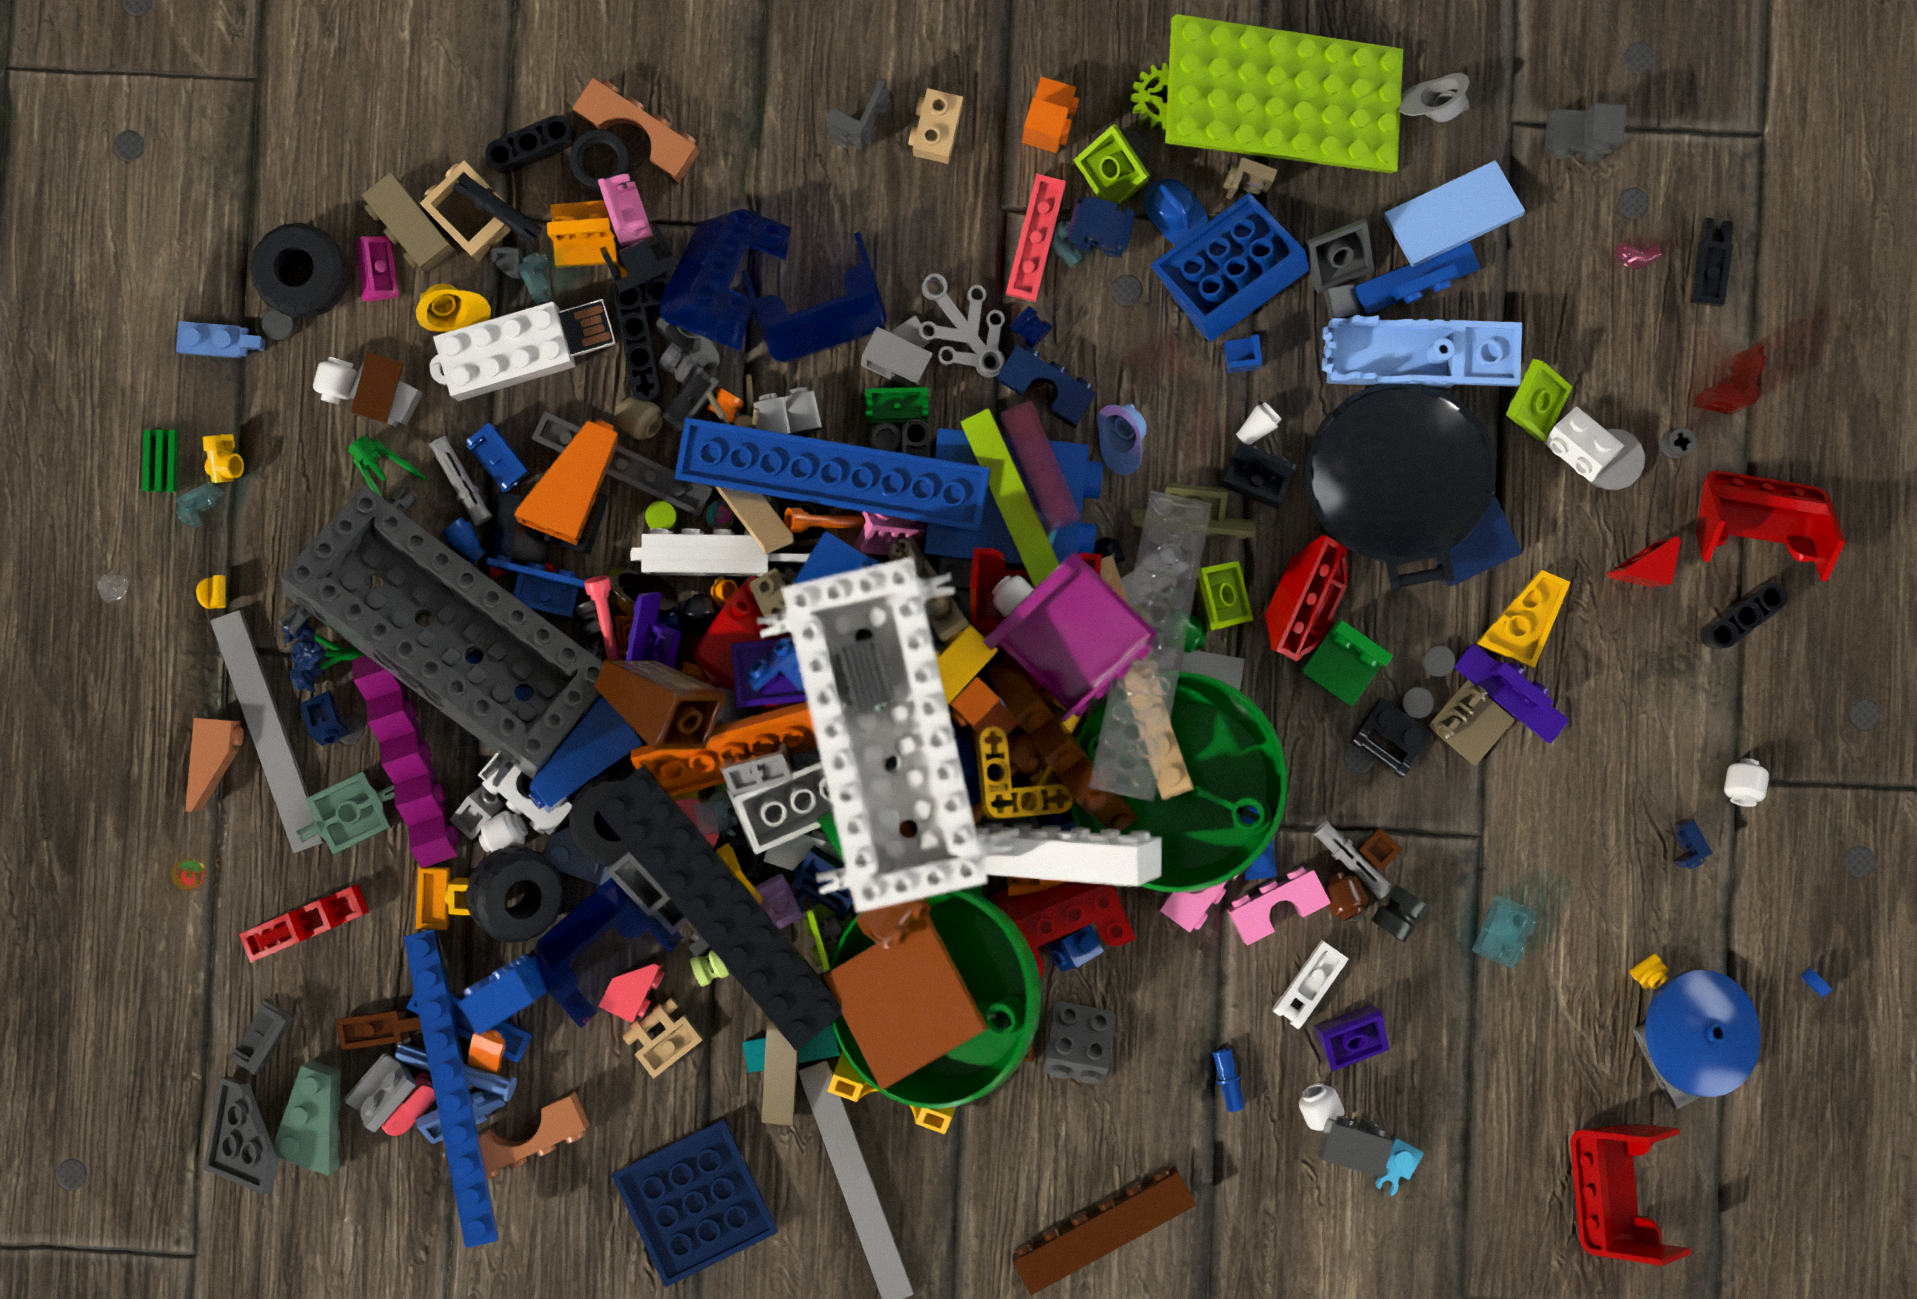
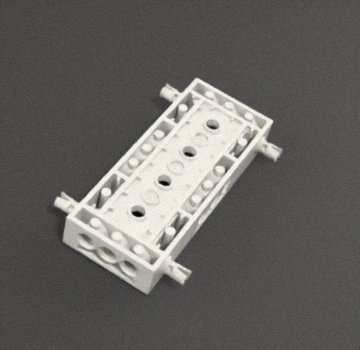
[758,558,1014,912]

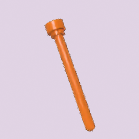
[784,508,927,533]

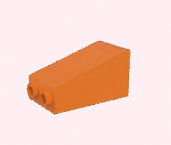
[515,420,618,545]

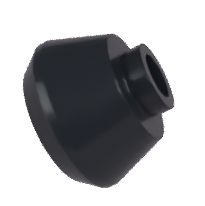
[679,594,720,631]

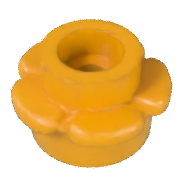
[710,577,738,608]

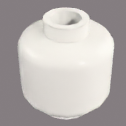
[313,357,358,405]
[992,576,1034,617]
[1724,758,1769,807]
[479,810,528,852]
[1299,1083,1345,1131]

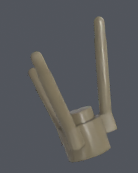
[706,374,759,429]

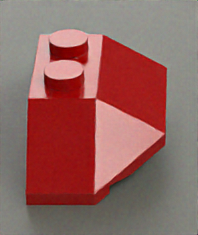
[1265,535,1347,661]

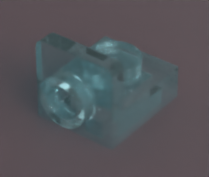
[517,253,552,305]
[175,482,224,528]

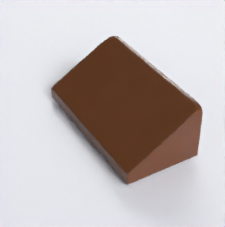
[351,352,404,423]

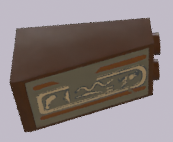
[594,660,727,750]

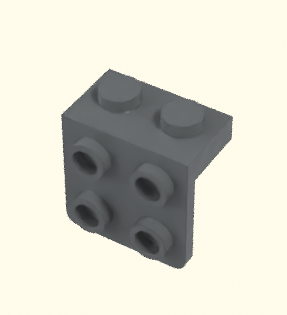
[826,78,891,151]
[1042,1001,1115,1084]

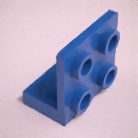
[793,531,883,585]

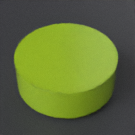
[645,501,677,530]

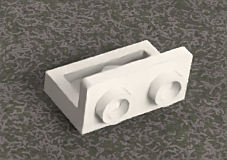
[1545,406,1625,482]

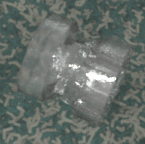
[657,342,700,385]

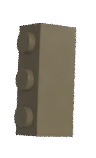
[361,172,455,273]

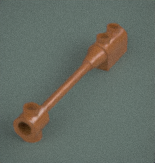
[856,733,1046,949]

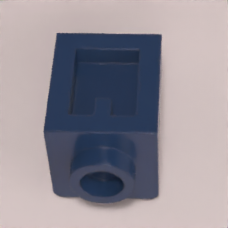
[300,691,349,746]
[1674,818,1712,869]

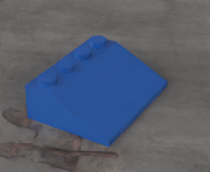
[1150,192,1309,342]

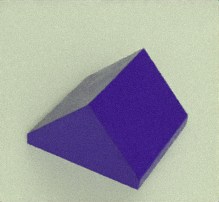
[1314,1004,1389,1071]

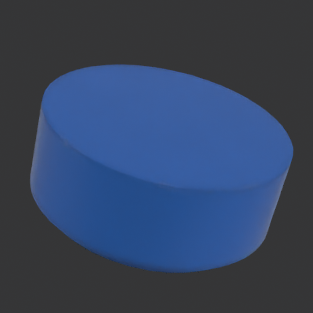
[1801,967,1832,998]

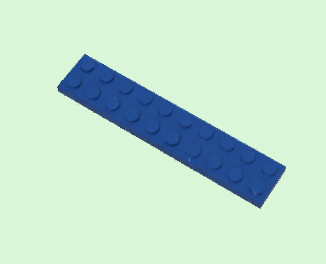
[674,417,991,532]

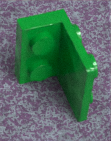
[1302,620,1393,706]

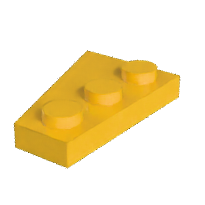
[1475,570,1571,668]

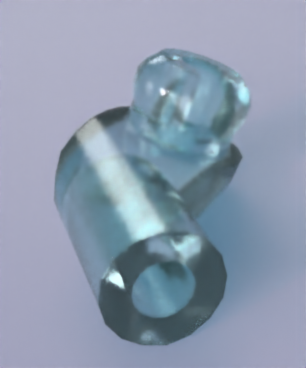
[1052,220,1082,268]

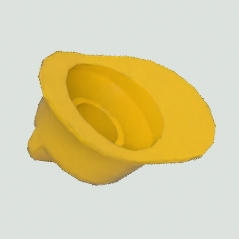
[416,283,491,332]

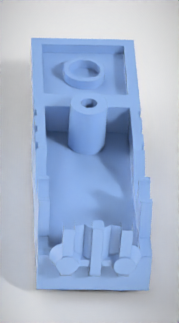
[1322,315,1522,388]

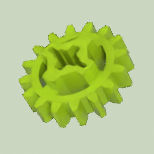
[1130,63,1169,133]

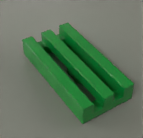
[142,429,178,493]

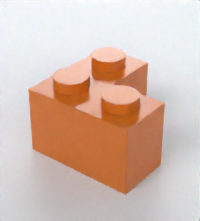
[1022,76,1080,153]
[947,677,1018,750]

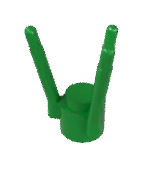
[348,435,427,498]

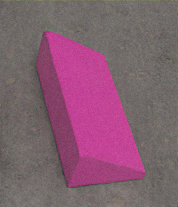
[355,236,400,302]

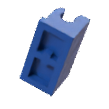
[466,422,533,494]

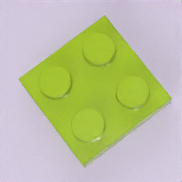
[1506,359,1572,442]

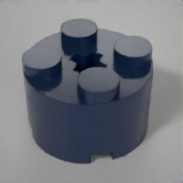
[1066,197,1136,258]

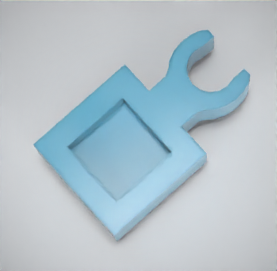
[1375,1136,1424,1196]

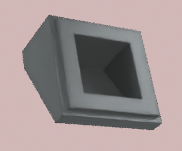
[1323,284,1361,320]

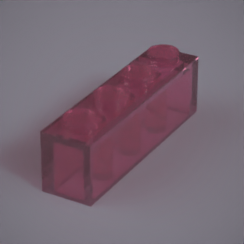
[1001,400,1081,533]

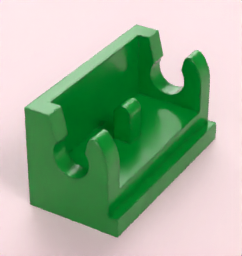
[866,387,929,424]

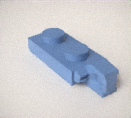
[176,321,266,358]
[416,1090,506,1144]

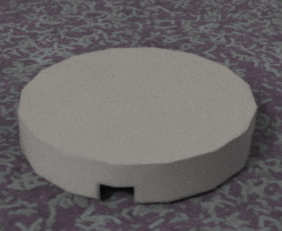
[1591,429,1645,491]

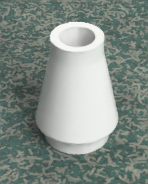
[1236,402,1282,445]

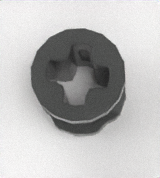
[1659,428,1697,459]

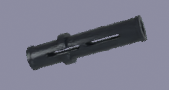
[453,172,543,244]

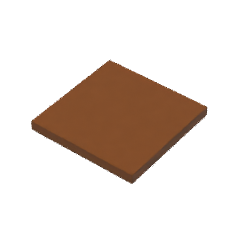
[823,914,988,1090]

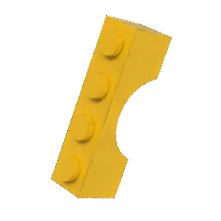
[827,1051,956,1134]

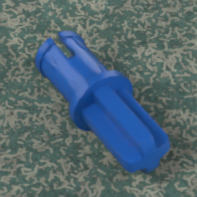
[1212,1048,1245,1112]

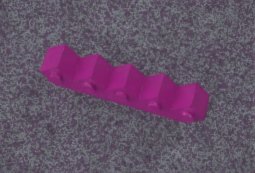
[352,655,460,868]

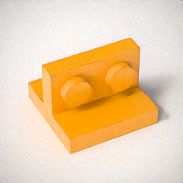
[547,200,618,268]

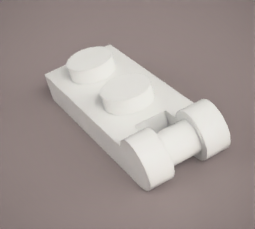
[1272,940,1349,1029]

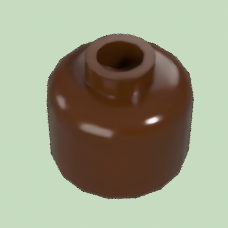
[1324,872,1369,921]

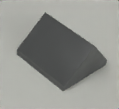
[1302,218,1375,293]

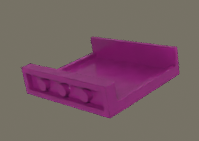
[982,551,1157,722]

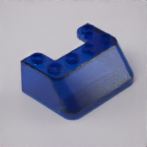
[659,209,792,351]

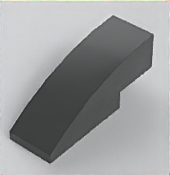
[606,850,689,935]

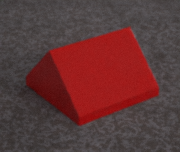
[1607,535,1681,588]

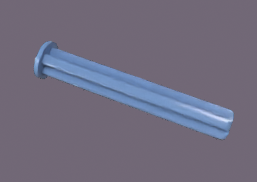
[395,1043,517,1102]

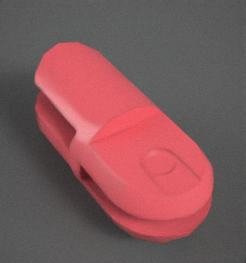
[381,1072,436,1136]

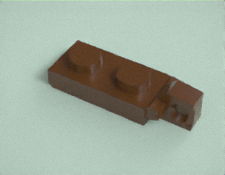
[336,1009,422,1050]

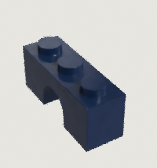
[997,345,1096,429]

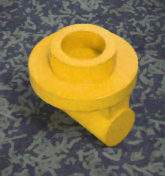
[196,575,226,609]
[1629,953,1668,989]

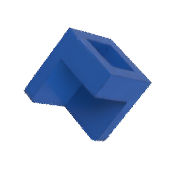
[1223,334,1263,373]

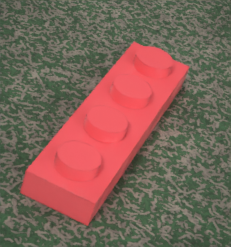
[1006,174,1066,302]

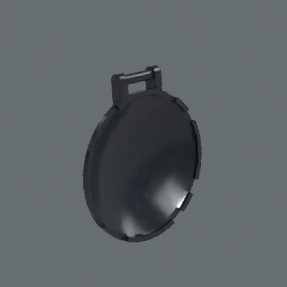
[1305,384,1496,592]

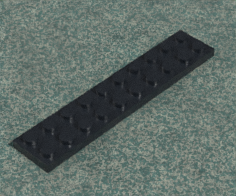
[594,764,842,1051]

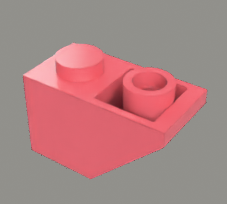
[598,960,665,1023]

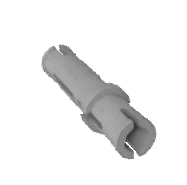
[429,436,492,526]
[1313,820,1393,900]

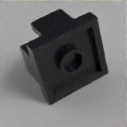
[600,222,677,293]

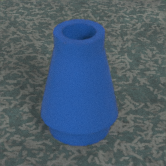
[442,517,487,564]

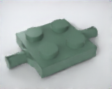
[297,771,395,855]

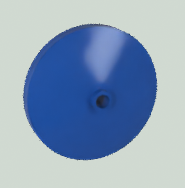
[1645,970,1761,1097]

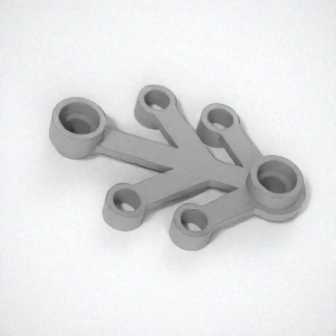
[918,274,1005,378]

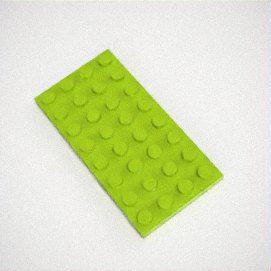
[1165,14,1403,174]

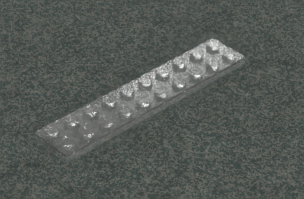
[1089,490,1212,801]

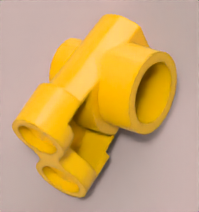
[202,434,244,483]

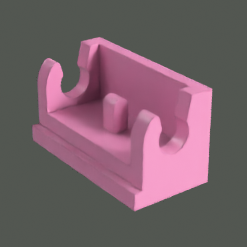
[598,174,653,247]

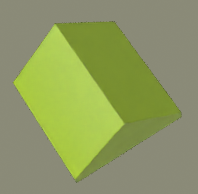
[1073,124,1150,204]
[1192,561,1254,632]

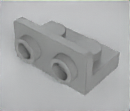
[344,1053,416,1133]

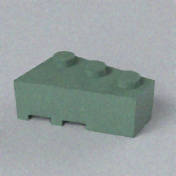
[273,1060,341,1176]

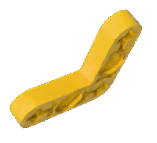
[975,726,1073,819]

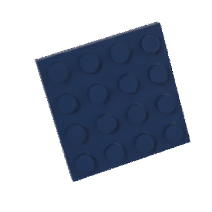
[611,1118,778,1288]

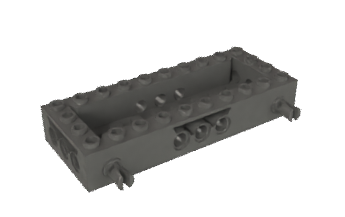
[278,485,606,787]

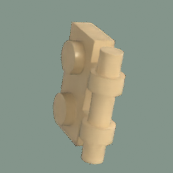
[622,997,704,1079]

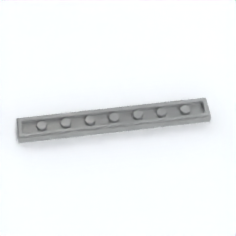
[210,610,325,853]
[798,1059,914,1299]

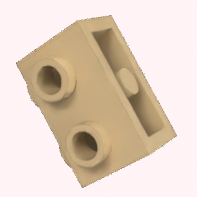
[908,88,963,164]

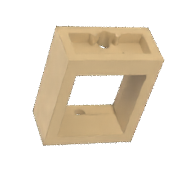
[420,160,512,262]

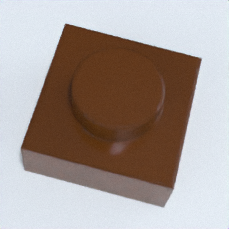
[1357,827,1403,871]

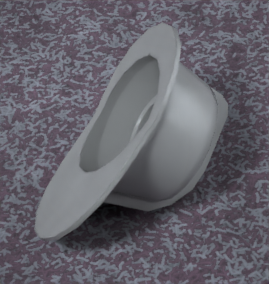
[1398,73,1470,122]

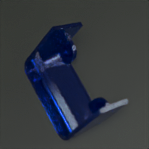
[741,232,887,363]
[535,877,684,1028]

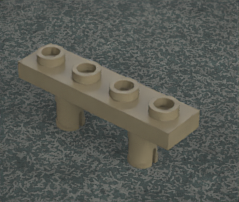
[886,536,970,642]

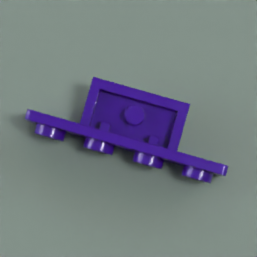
[616,591,681,711]
[1454,644,1569,743]

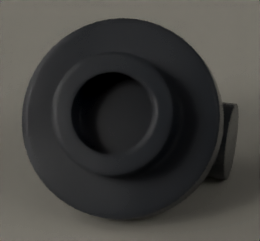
[1093,537,1125,564]

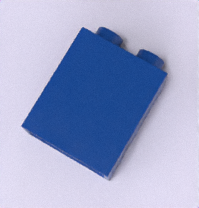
[924,428,1103,569]

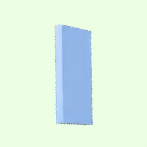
[1384,160,1525,268]

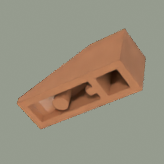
[185,718,244,812]

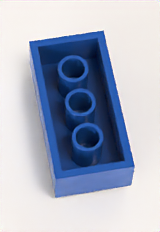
[458,953,557,1036]

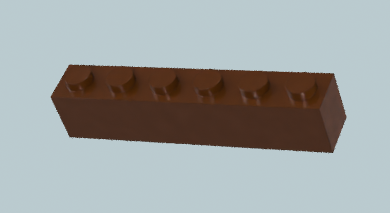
[1012,1166,1196,1295]

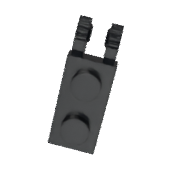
[1690,218,1733,307]

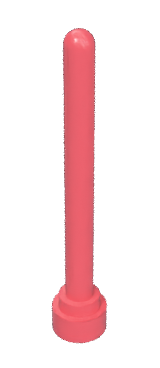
[584,575,620,660]

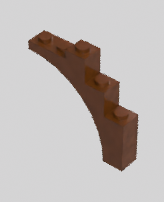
[986,654,1139,832]

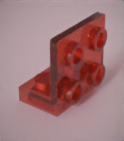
[1694,344,1766,415]

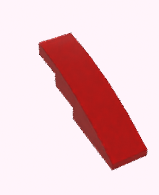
[239,884,370,963]

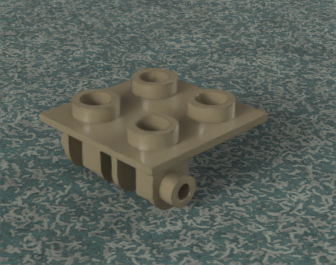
[1428,679,1515,767]

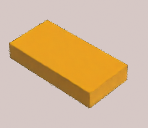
[415,866,452,930]

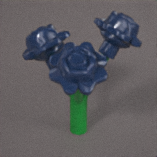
[281,619,365,693]

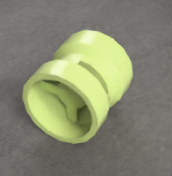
[690,949,731,987]

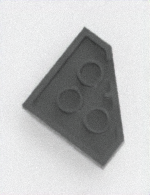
[203,1077,278,1194]

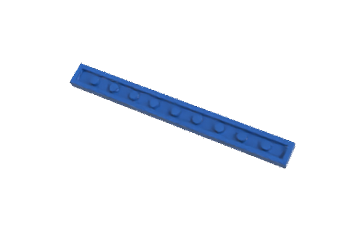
[403,929,499,1248]

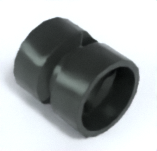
[1371,884,1429,943]

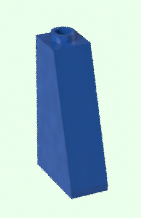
[529,696,643,813]

